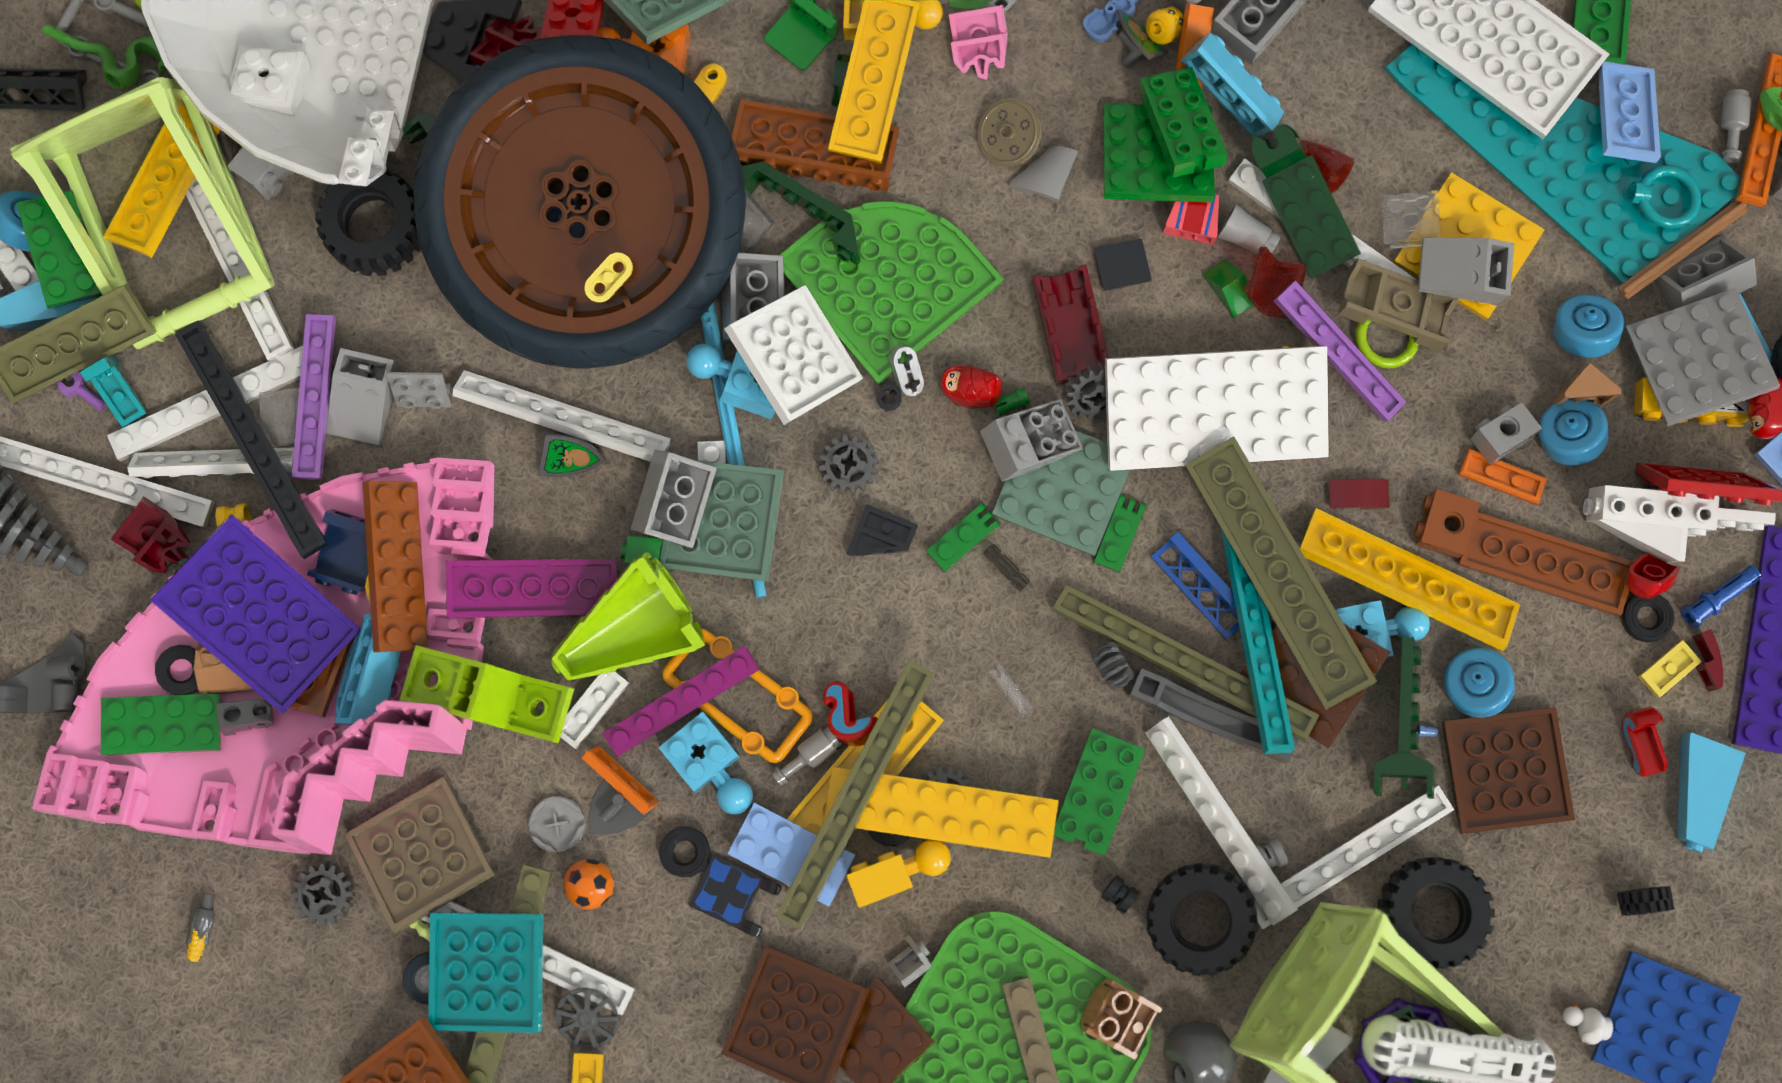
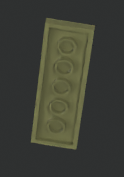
[0,283,157,404]

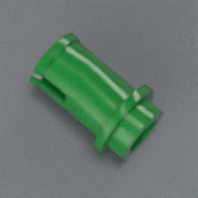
[995,388,1030,416]

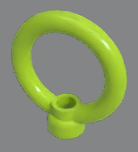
[1355,320,1419,368]

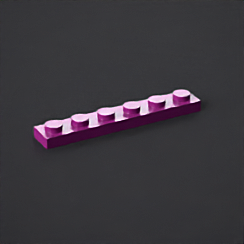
[602,645,760,757]

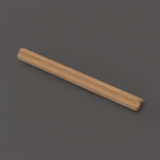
[1618,200,1748,300]

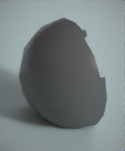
[1164,1020,1236,1083]

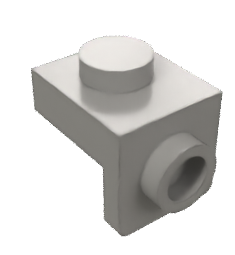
[887,935,932,987]

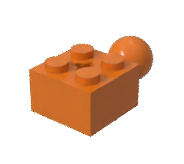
[599,24,690,74]

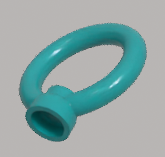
[1627,165,1701,229]

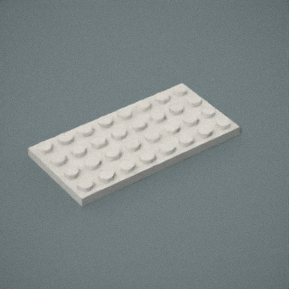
[1368,0,1610,139]
[1105,346,1329,471]

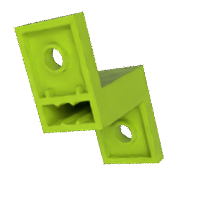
[400,645,574,744]

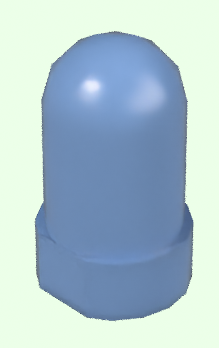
[1417,725,1438,737]

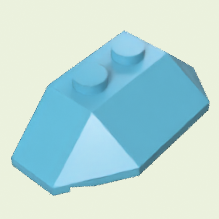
[335,614,401,725]

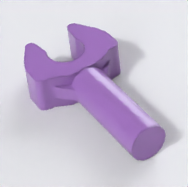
[57,371,107,411]

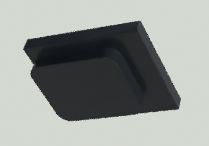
[1094,239,1152,291]

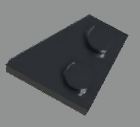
[847,505,918,557]

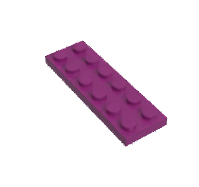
[445,559,617,618]

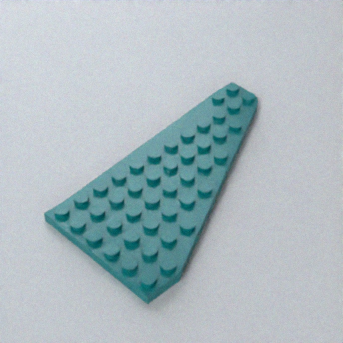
[1384,44,1741,285]

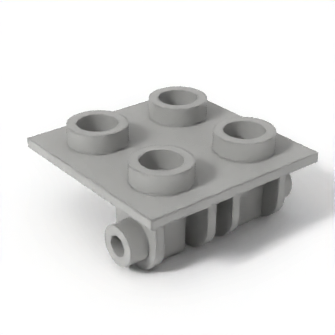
[387,372,452,409]

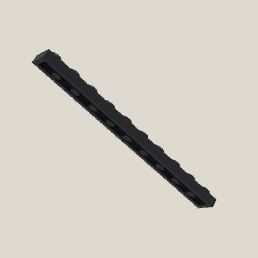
[175,320,329,559]

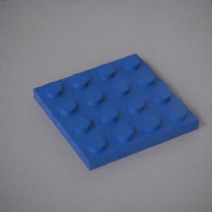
[1591,952,1741,1083]

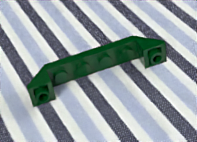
[741,162,861,265]

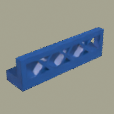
[1151,532,1240,640]

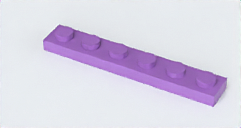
[1273,280,1406,422]
[292,314,336,480]

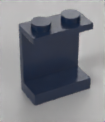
[307,509,368,595]

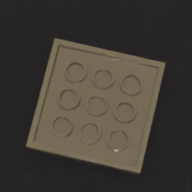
[344,776,496,934]

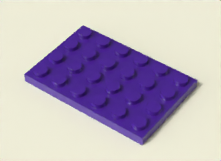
[149,514,361,714]

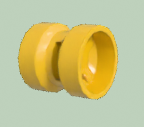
[215,503,251,528]

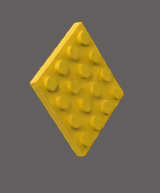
[1393,172,1545,321]

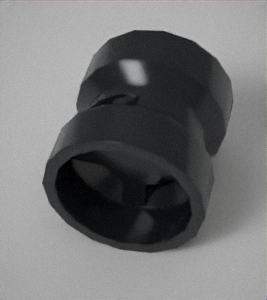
[1100,875,1140,915]

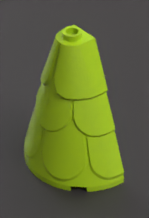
[551,552,705,681]

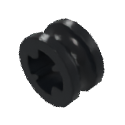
[877,384,901,411]

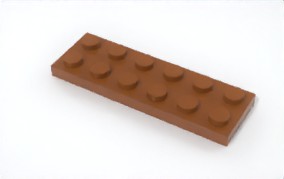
[362,481,428,653]
[1457,512,1634,617]

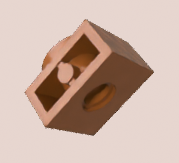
[1413,489,1480,559]

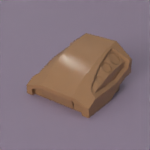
[194,643,255,694]
[1081,978,1162,1060]

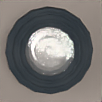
[403,952,429,1005]

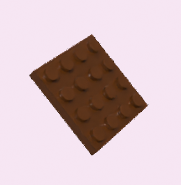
[1240,620,1390,748]
[1442,707,1575,834]
[721,945,870,1083]

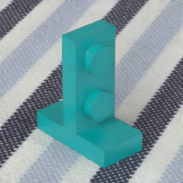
[80,356,148,428]

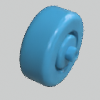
[0,190,41,252]
[1553,294,1624,358]
[1539,398,1609,465]
[1444,647,1515,718]

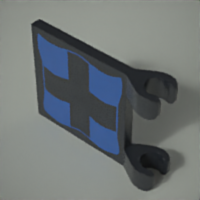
[689,854,782,937]

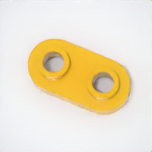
[694,64,727,105]

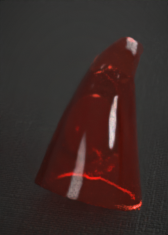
[1301,140,1355,194]

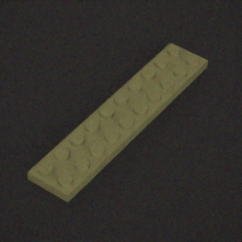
[1186,436,1377,710]

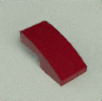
[1329,479,1390,509]
[1692,629,1723,692]

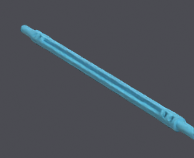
[701,303,767,598]

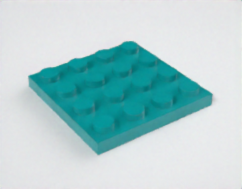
[428,912,543,1033]

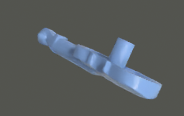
[1083,0,1140,42]

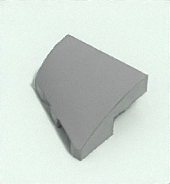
[1009,146,1078,203]

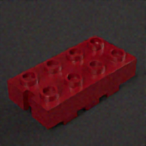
[1032,264,1109,385]

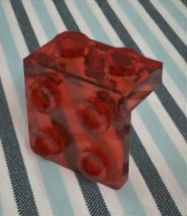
[1246,247,1307,319]

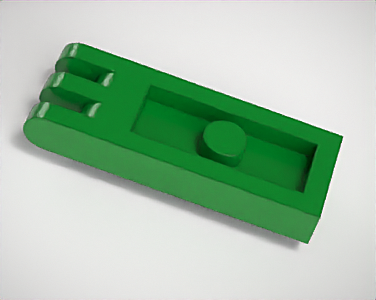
[1094,494,1146,573]
[926,503,1001,573]

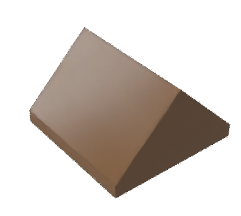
[1549,363,1622,406]

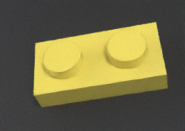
[1638,640,1702,698]

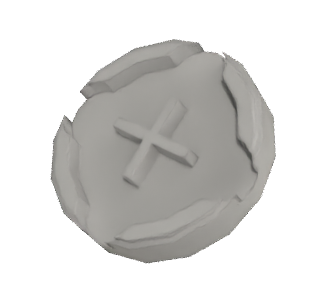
[529,796,585,852]

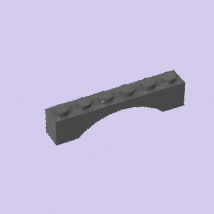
[1127,668,1298,763]

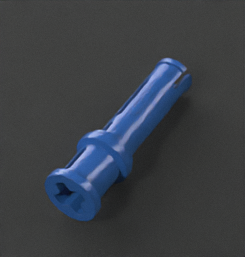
[1680,565,1762,629]

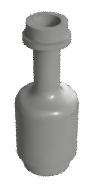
[1720,89,1752,163]
[772,727,842,786]

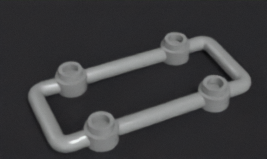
[56,0,161,86]

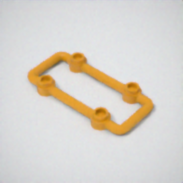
[662,628,813,763]

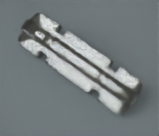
[984,544,1030,591]

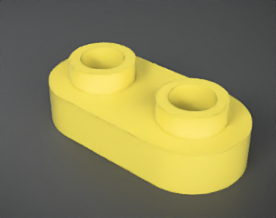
[585,253,633,302]

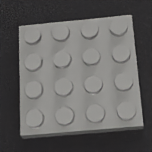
[1626,288,1780,427]

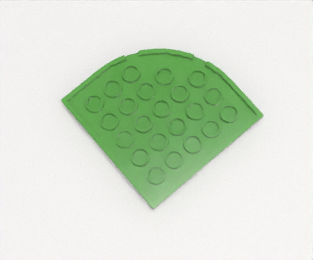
[779,202,1004,385]

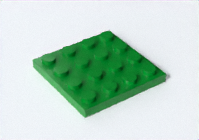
[1103,103,1215,203]

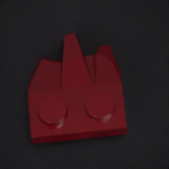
[469,15,541,67]
[111,496,191,573]

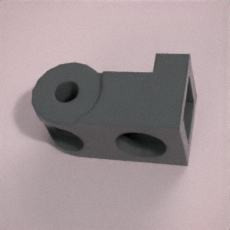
[216,699,274,736]

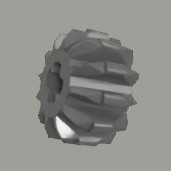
[1092,641,1135,690]

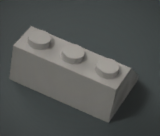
[1655,235,1757,310]
[722,253,784,341]
[630,449,717,548]

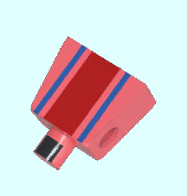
[1163,194,1219,245]

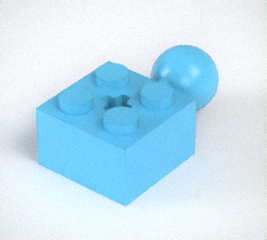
[686,343,775,419]
[1335,600,1430,658]
[658,712,753,815]

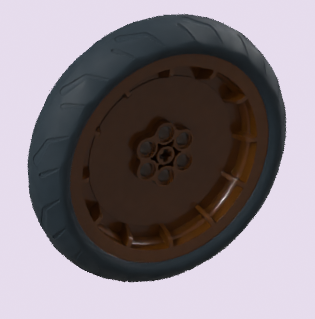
[414,35,746,369]

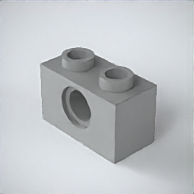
[1470,402,1542,465]

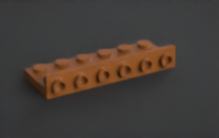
[732,99,900,191]

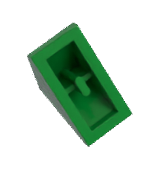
[1202,259,1256,319]

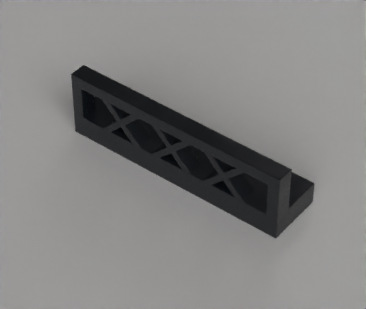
[0,68,87,110]

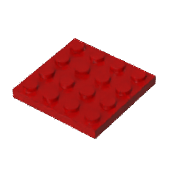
[1636,462,1782,506]

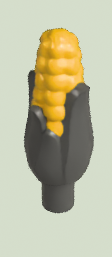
[185,893,215,962]

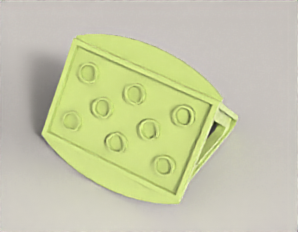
[10,77,275,349]
[1229,902,1504,1083]

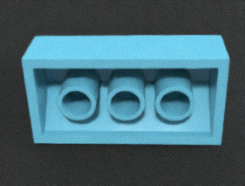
[1180,32,1284,138]

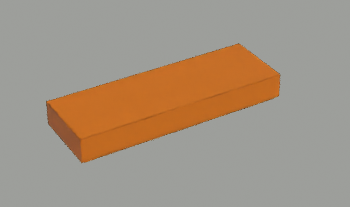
[1176,4,1214,87]
[1458,448,1548,505]
[582,745,659,815]

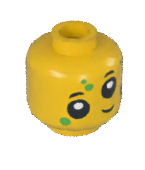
[1146,6,1184,45]

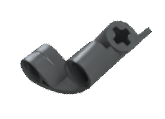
[0,633,86,713]

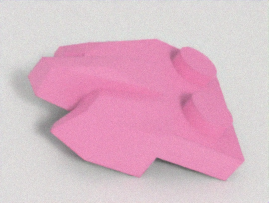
[949,5,1007,80]

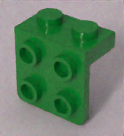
[764,0,838,71]

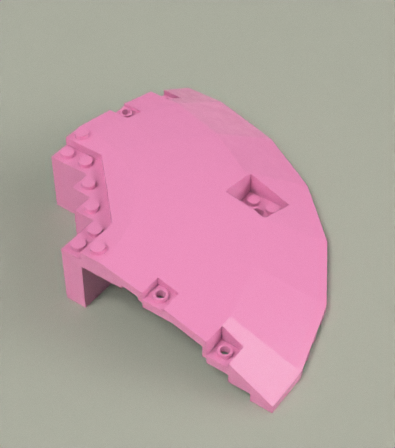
[32,458,494,855]

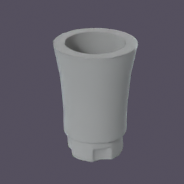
[1217,204,1280,259]

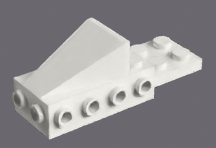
[1583,485,1776,563]

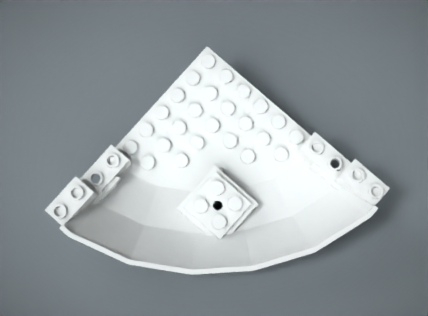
[141,0,434,186]

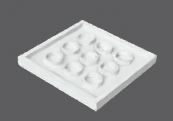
[725,285,863,425]

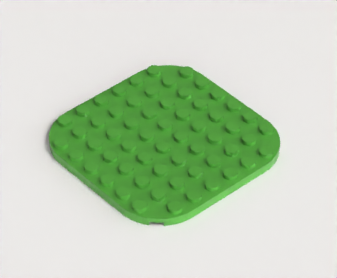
[893,911,1151,1083]

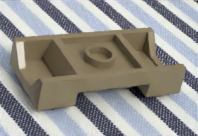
[1338,259,1459,352]

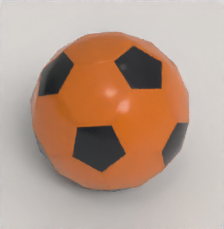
[563,859,614,910]

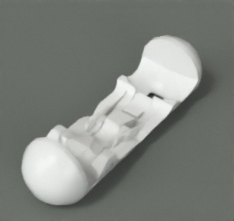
[1362,1015,1556,1083]

